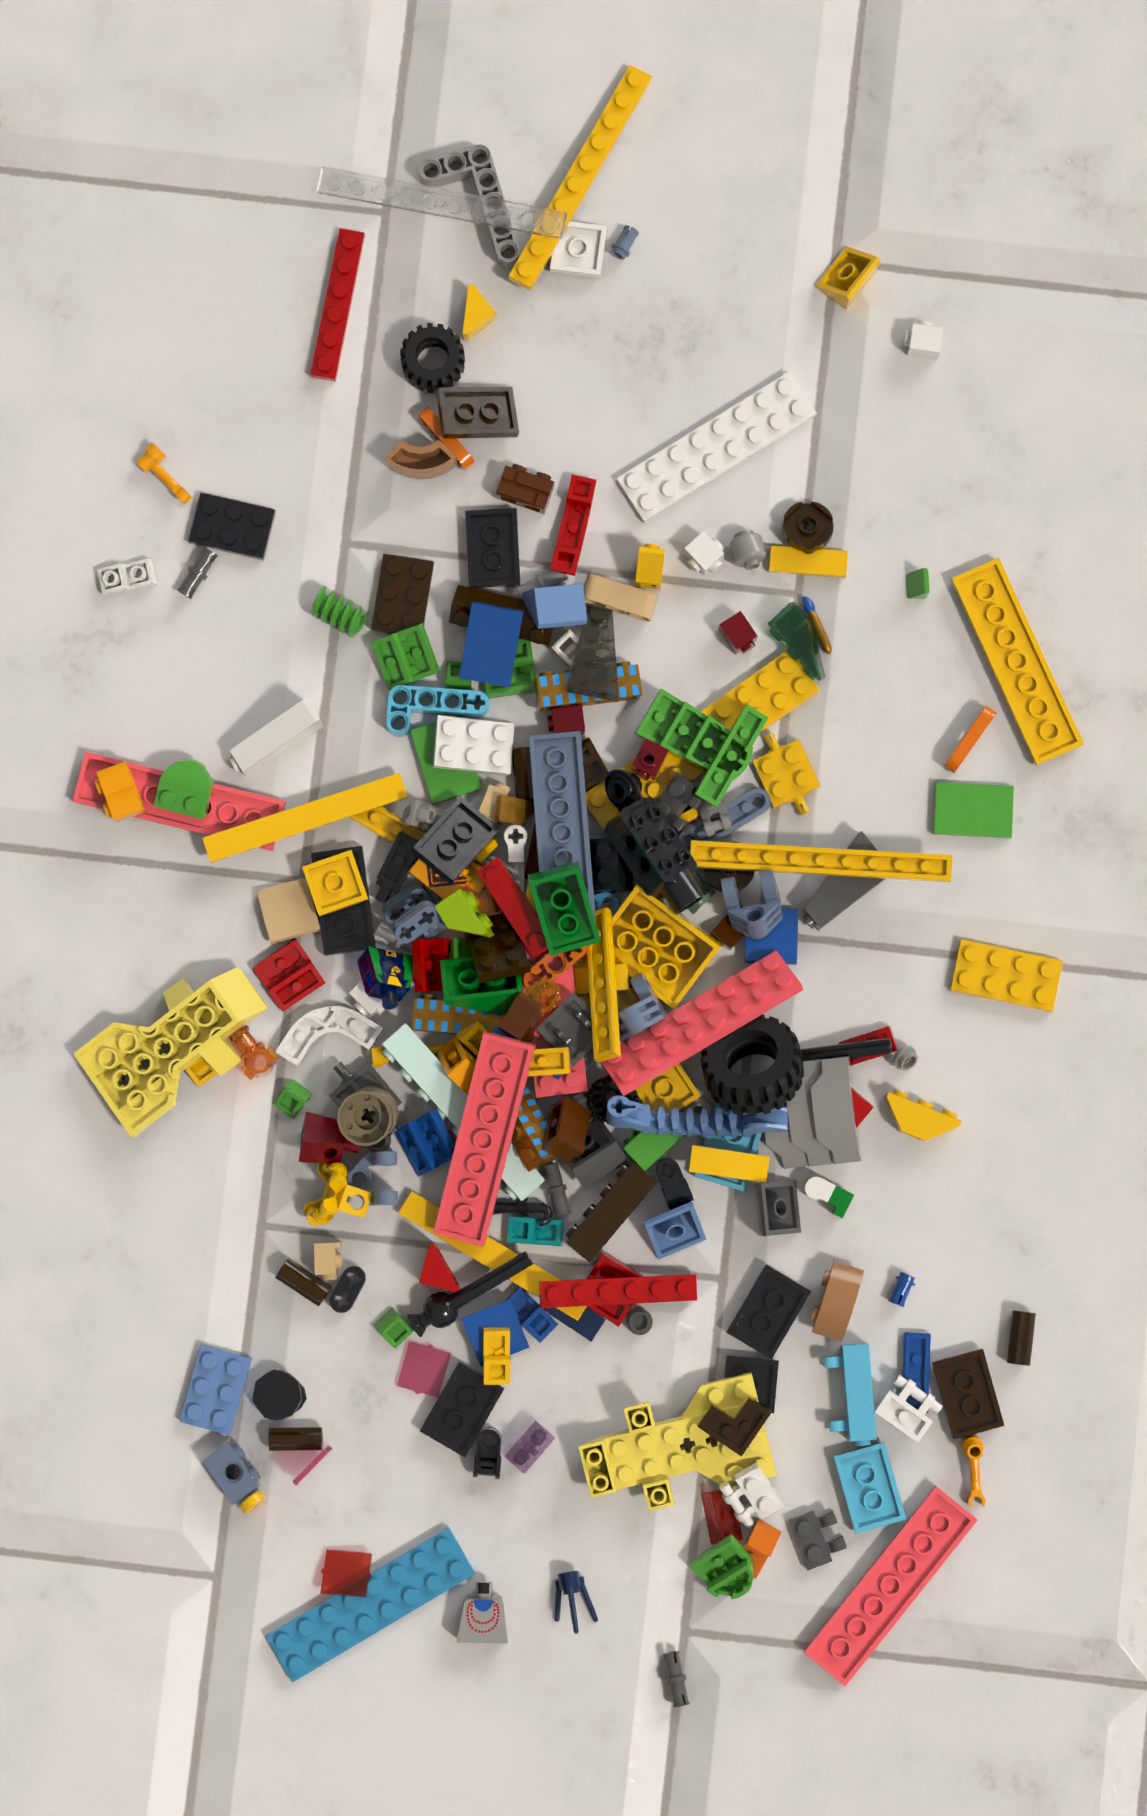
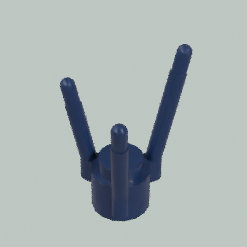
[554,1571,598,1634]

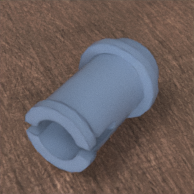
[611,225,639,260]

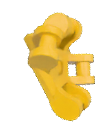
[303,1163,372,1226]

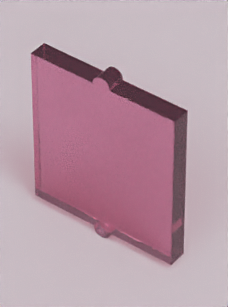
[397,1341,451,1398]
[293,1445,332,1486]

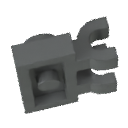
[657,773,708,835]
[789,1510,847,1570]

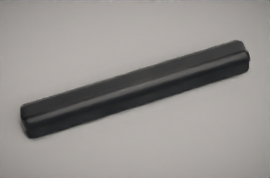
[801,1038,892,1061]

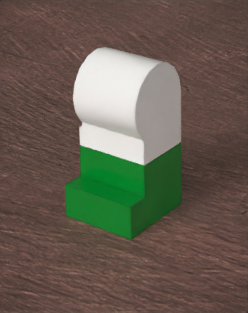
[804,1177,854,1218]

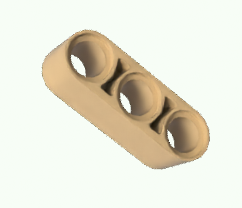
[583,574,658,622]

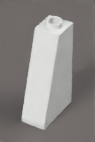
[229,697,324,776]

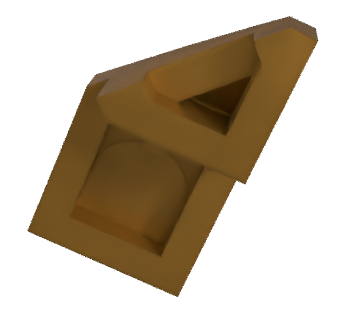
[494,795,535,825]

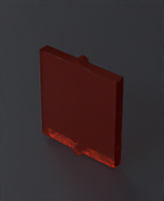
[320,1549,372,1598]

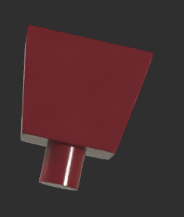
[298,1112,360,1164]

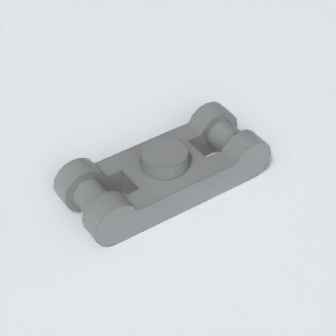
[690,778,733,837]

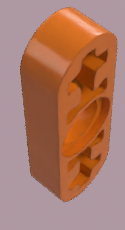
[417,406,475,470]
[944,705,997,773]
[523,946,587,992]

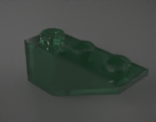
[767,602,826,681]

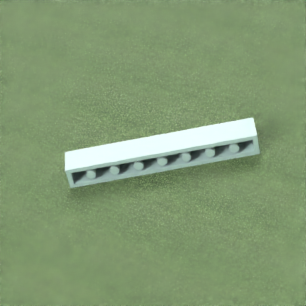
[382,1023,545,1201]

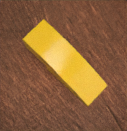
[688,1145,770,1183]

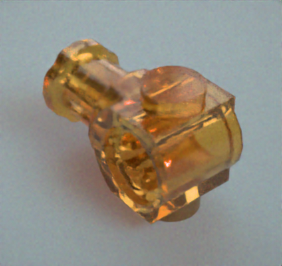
[229,1025,280,1080]

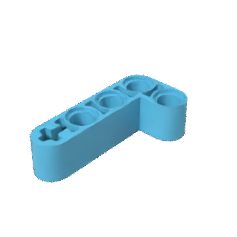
[386,685,490,738]

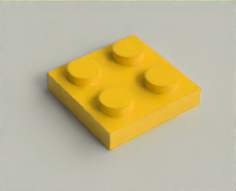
[302,850,369,917]

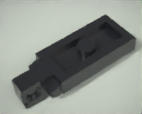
[375,831,419,903]

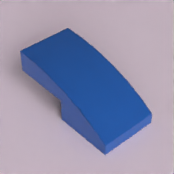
[506,1286,558,1343]

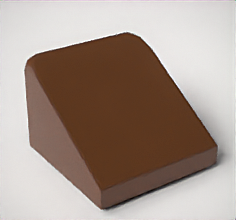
[710,915,744,951]

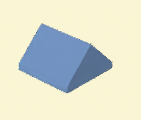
[522,584,587,629]
[643,1202,707,1260]

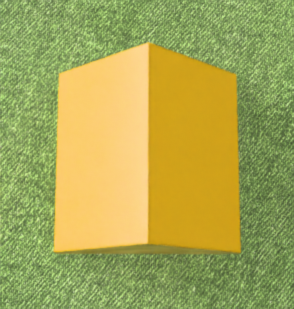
[815,246,880,310]

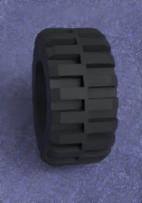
[701,1014,804,1116]

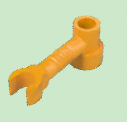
[136,442,192,504]
[961,1435,986,1508]

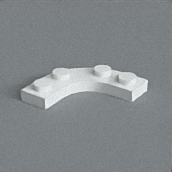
[275,1006,384,1066]

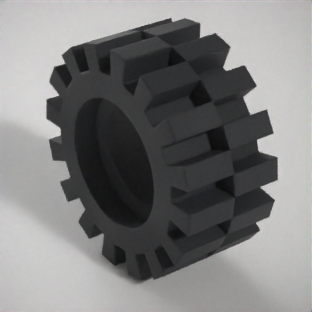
[587,1075,638,1124]

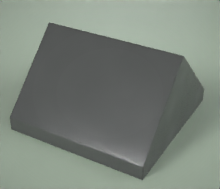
[755,1180,801,1236]

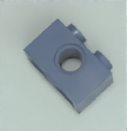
[202,1441,261,1505]

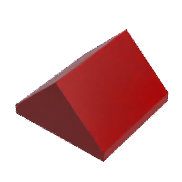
[419,1244,461,1292]

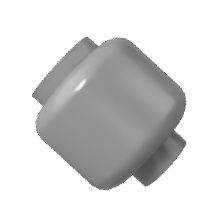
[730,530,766,570]

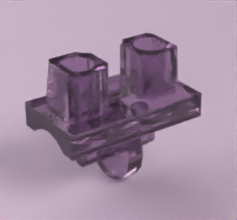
[504,1420,555,1474]

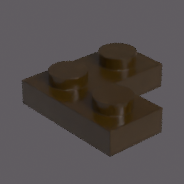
[697,1396,771,1457]

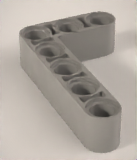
[419,144,520,269]

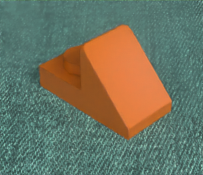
[743,1519,781,1579]

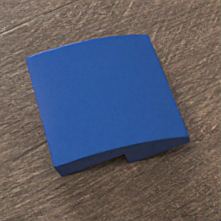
[745,909,798,965]
[395,1108,455,1177]
[461,1299,529,1367]

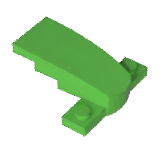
[634,688,769,808]

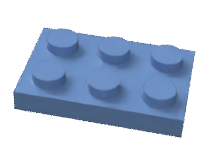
[179,1345,252,1436]

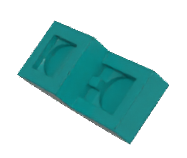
[507,1216,564,1247]

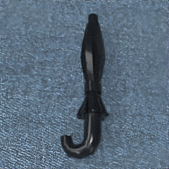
[493,1198,553,1227]

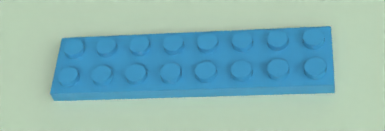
[266,1527,476,1683]

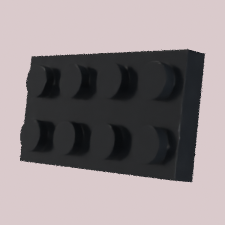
[311,846,376,956]

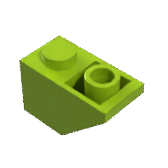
[434,889,494,938]

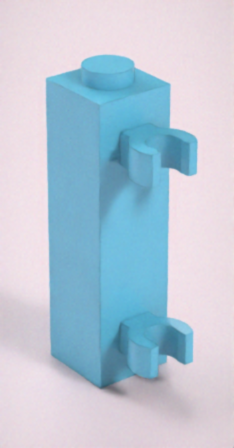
[823,1343,877,1446]

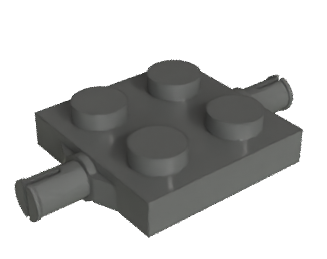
[329,1062,402,1137]

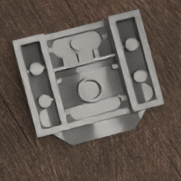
[764,1056,862,1169]

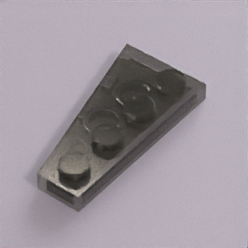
[567,605,619,702]

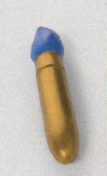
[802,596,832,654]

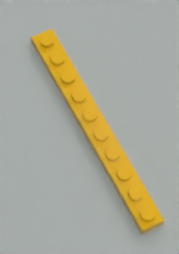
[508,65,652,291]
[690,840,953,883]

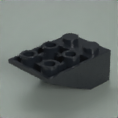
[589,838,633,894]

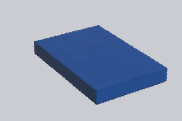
[459,601,524,688]

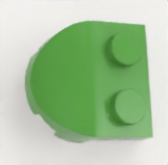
[154,759,214,820]
[690,1535,754,1599]

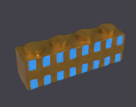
[533,661,643,712]
[411,994,512,1036]
[511,1086,557,1172]

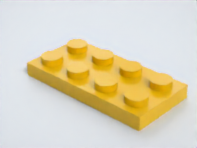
[950,939,1063,1012]

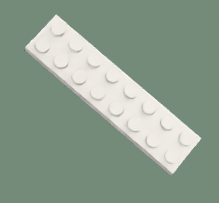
[617,371,817,523]

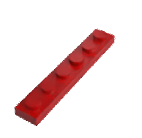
[310,228,365,382]
[539,1274,697,1308]

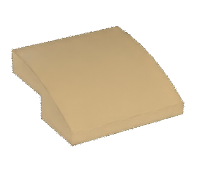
[257,877,321,944]

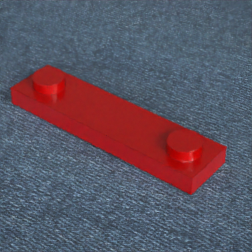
[476,856,548,958]

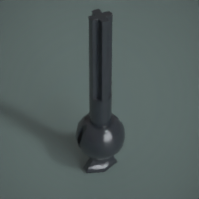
[407,1251,533,1338]

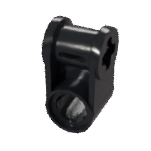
[656,1158,694,1210]
[473,1427,502,1479]

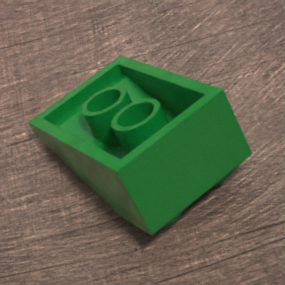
[528,861,601,956]
[440,957,523,1014]

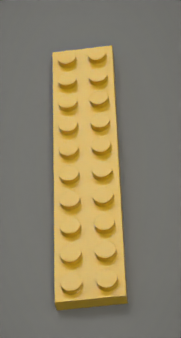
[586,649,819,838]

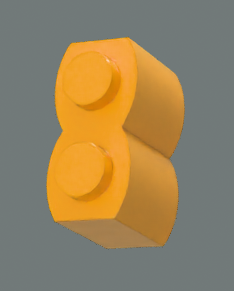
[94,761,145,823]

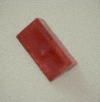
[701,1489,743,1545]

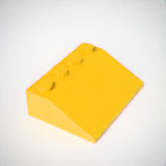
[612,884,723,1009]

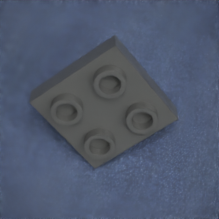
[536,992,593,1067]

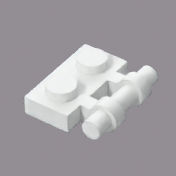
[874,1375,943,1443]
[719,1462,784,1528]

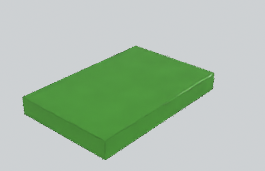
[410,715,482,804]
[933,782,1014,839]

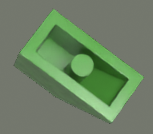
[623,1131,683,1171]

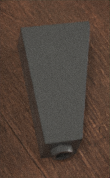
[803,831,885,931]

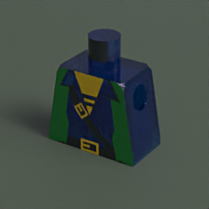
[357,946,413,1010]

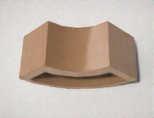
[384,439,458,479]
[810,1261,864,1342]

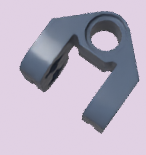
[721,869,783,939]
[382,883,447,944]
[617,973,667,1043]
[347,1151,398,1206]

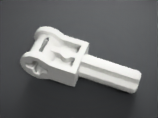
[504,825,528,895]

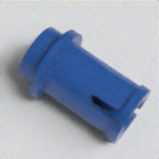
[888,1272,915,1307]

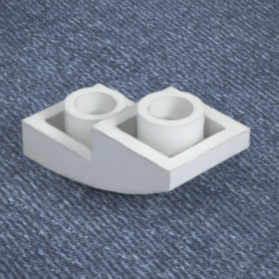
[97,558,157,595]

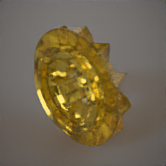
[525,978,563,1019]

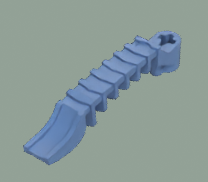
[606,1095,788,1138]

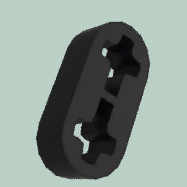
[330,1266,366,1313]

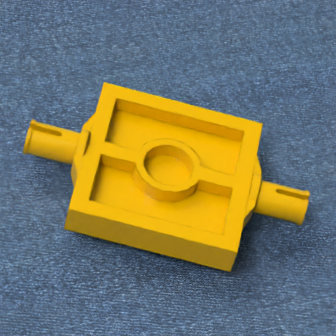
[752,732,821,816]

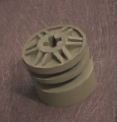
[337,1086,399,1146]

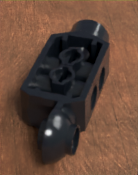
[604,769,706,915]

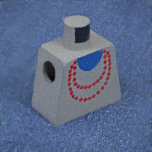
[457,1581,508,1643]

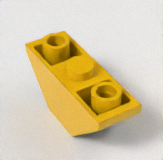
[885,1090,962,1141]

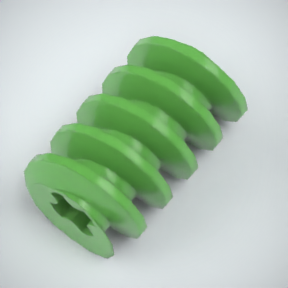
[312,586,370,637]

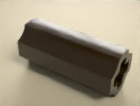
[512,747,534,801]
[275,1258,332,1306]
[1007,1310,1036,1366]
[268,1427,323,1451]

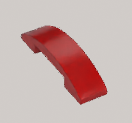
[550,474,597,576]

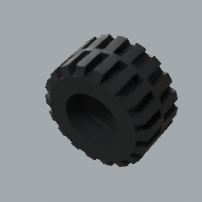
[400,323,465,393]

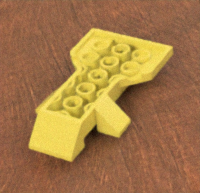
[73,967,269,1138]
[578,1372,777,1511]

